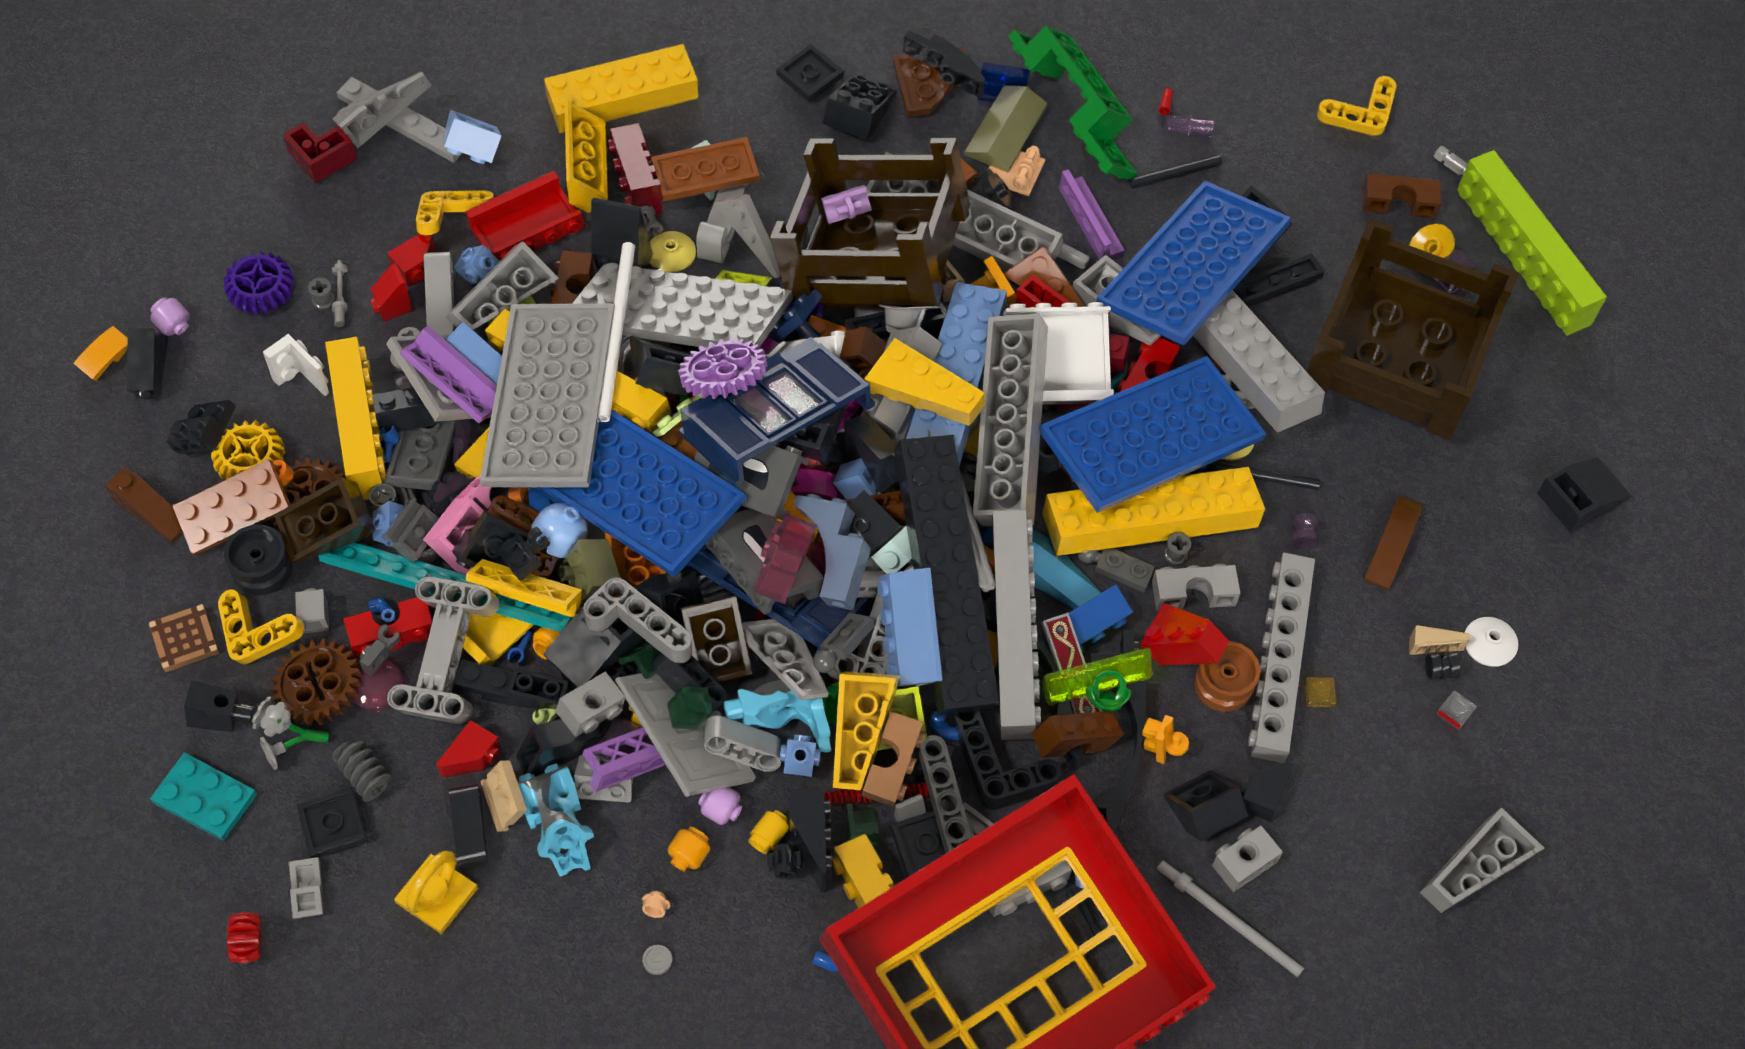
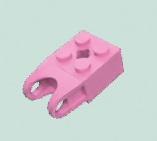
[423,475,514,575]

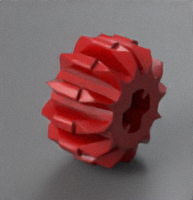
[227,912,262,963]

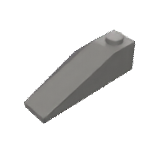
[333,72,432,148]
[1073,255,1162,345]

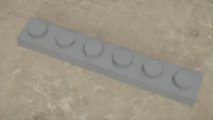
[337,77,462,163]

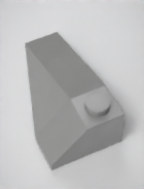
[742,619,828,700]

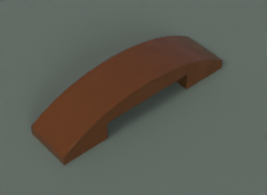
[1363,495,1423,591]

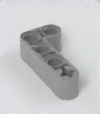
[696,184,748,264]
[424,252,456,335]
[584,578,692,663]
[827,593,889,681]

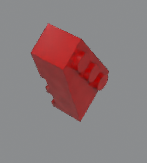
[1140,603,1229,666]

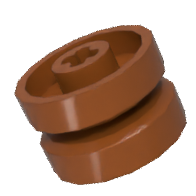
[1194,641,1261,712]

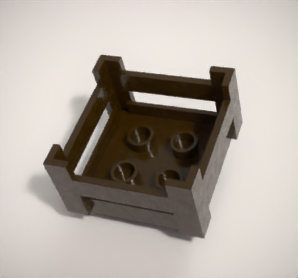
[770,138,970,308]
[1307,218,1519,440]

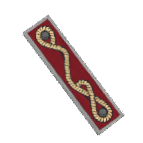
[1041,613,1102,714]

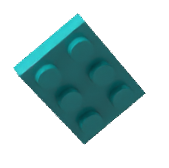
[150,752,257,842]

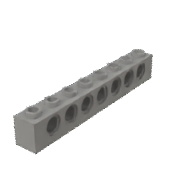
[1248,552,1315,763]

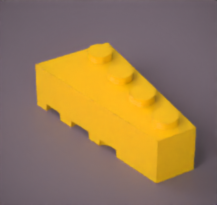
[864,338,985,426]
[833,671,901,790]
[832,834,894,910]

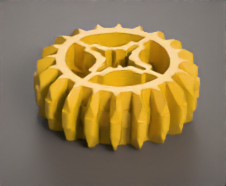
[211,420,285,480]

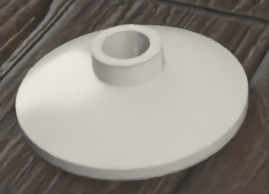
[1465,617,1518,667]

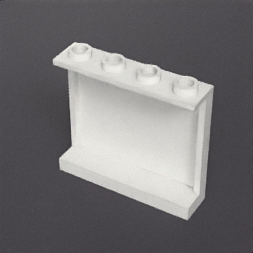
[1003,302,1114,405]

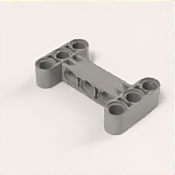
[387,577,500,724]

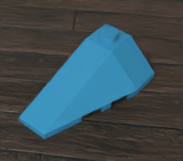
[1029,528,1102,609]

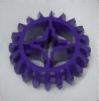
[224,251,294,316]

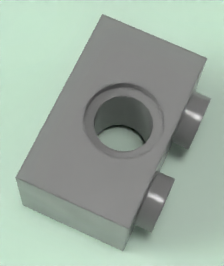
[556,672,625,737]
[1212,826,1283,893]

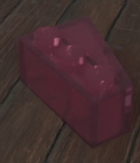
[753,513,817,604]

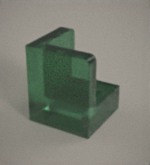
[617,642,660,679]
[667,686,713,729]
[846,803,879,844]

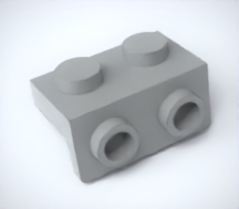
[574,755,634,802]

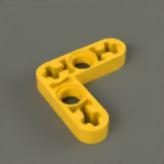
[1317,76,1396,136]
[416,191,494,235]
[218,589,304,664]

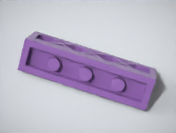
[1059,169,1125,260]
[400,326,497,423]
[582,728,666,792]

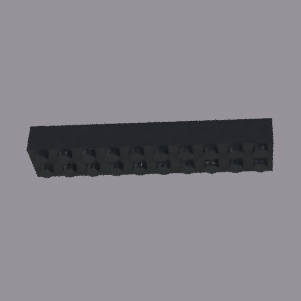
[894,434,1000,716]

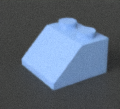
[443,110,502,164]

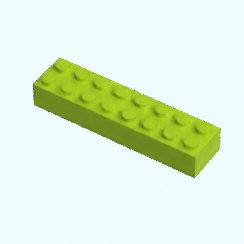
[1457,150,1607,336]

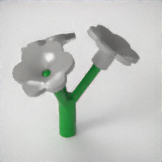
[252,696,329,770]

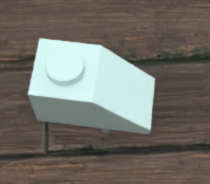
[871,526,912,574]

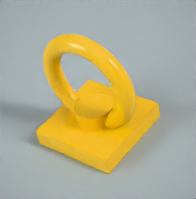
[394,851,478,935]

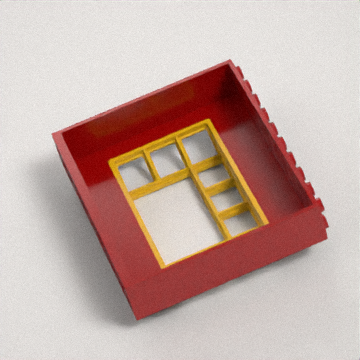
[819,774,1216,1049]

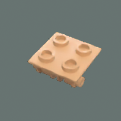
[989,146,1045,196]

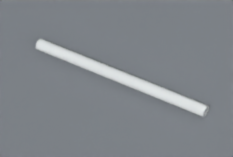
[598,242,635,422]

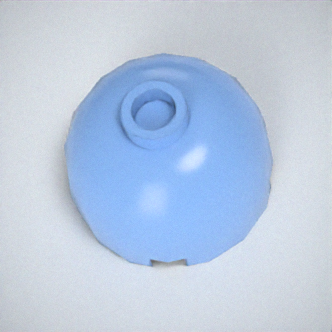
[531,503,588,558]

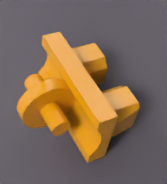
[1143,715,1189,764]

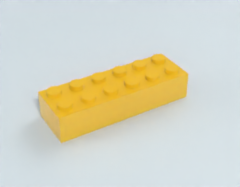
[544,44,698,133]
[325,337,387,500]

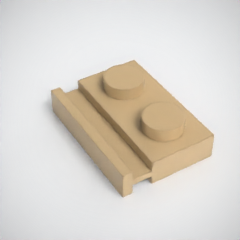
[481,760,527,832]

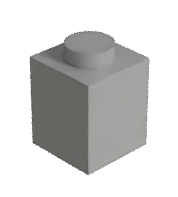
[295,588,329,634]

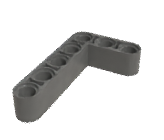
[919,735,972,854]

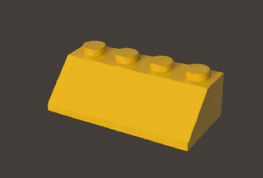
[565,101,608,213]

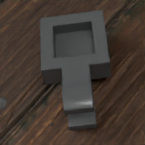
[359,624,401,677]

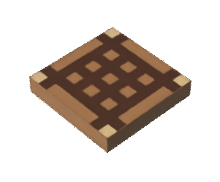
[148,604,219,673]

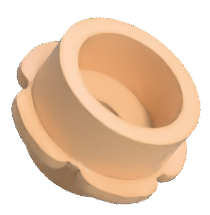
[642,891,670,918]

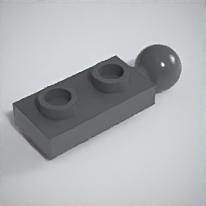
[1077,548,1155,593]
[813,613,875,673]

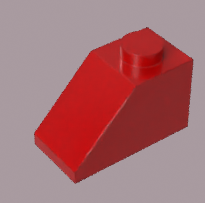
[387,234,435,287]
[369,263,412,322]
[436,720,501,778]

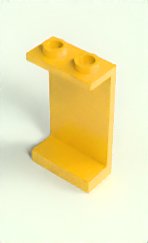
[463,613,534,666]

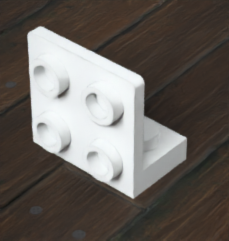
[263,334,329,396]

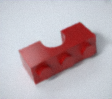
[1116,337,1180,393]
[343,597,432,659]

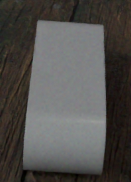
[704,716,781,772]

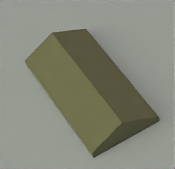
[964,86,1047,173]

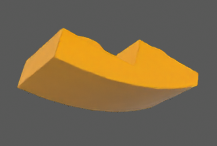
[73,326,128,381]

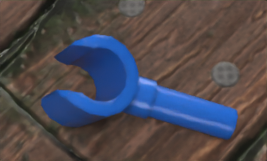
[379,425,400,462]
[507,631,532,666]

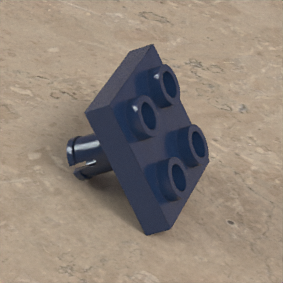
[768,289,822,343]

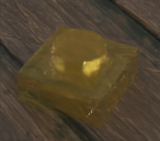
[1305,677,1336,707]

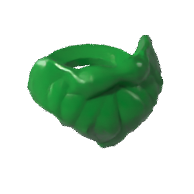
[1086,670,1132,711]

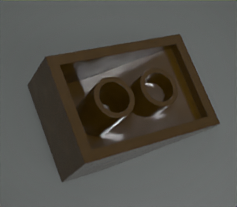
[274,477,376,563]
[681,595,752,682]

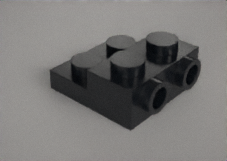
[166,400,236,454]
[452,510,529,569]

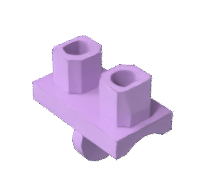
[821,185,872,224]

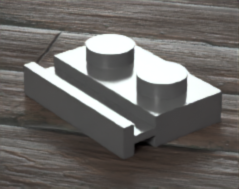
[382,497,439,563]

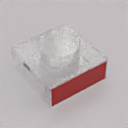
[1436,690,1477,730]

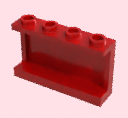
[465,171,584,261]

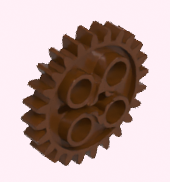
[269,457,347,531]
[270,639,363,726]

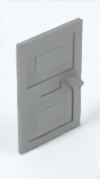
[615,671,756,797]

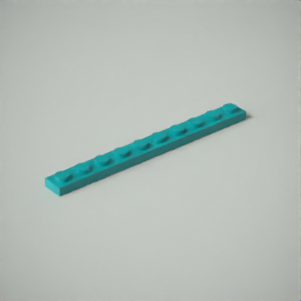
[318,542,573,632]

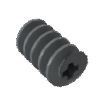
[332,740,392,803]

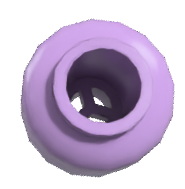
[150,297,190,336]
[698,787,743,825]

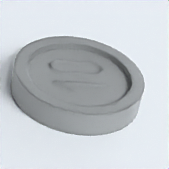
[643,945,672,975]

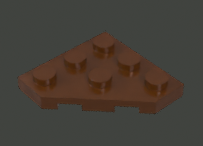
[893,47,964,118]

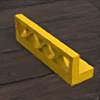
[466,559,582,617]

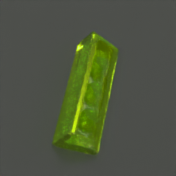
[1042,648,1152,705]

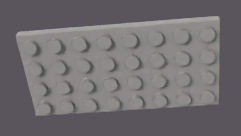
[572,263,793,348]
[480,303,615,487]

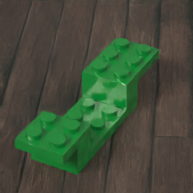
[1008,25,1138,180]

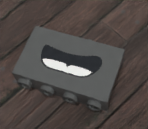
[694,443,809,522]
[705,509,824,614]

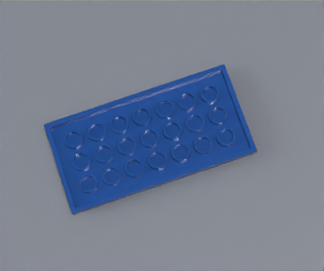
[1096,181,1291,345]
[1039,356,1266,513]
[538,410,747,577]

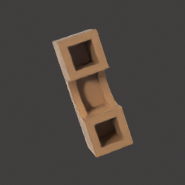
[861,711,926,807]

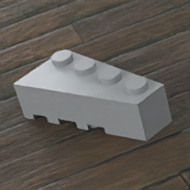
[445,241,559,330]
[862,326,942,434]
[1420,807,1544,913]

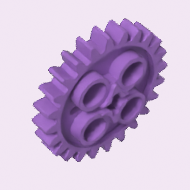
[678,338,768,399]

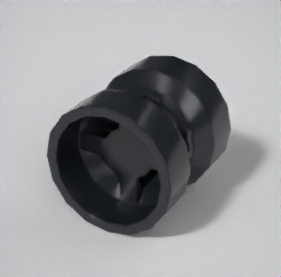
[1425,651,1460,680]

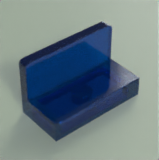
[977,62,1030,102]

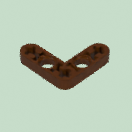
[488,496,557,579]

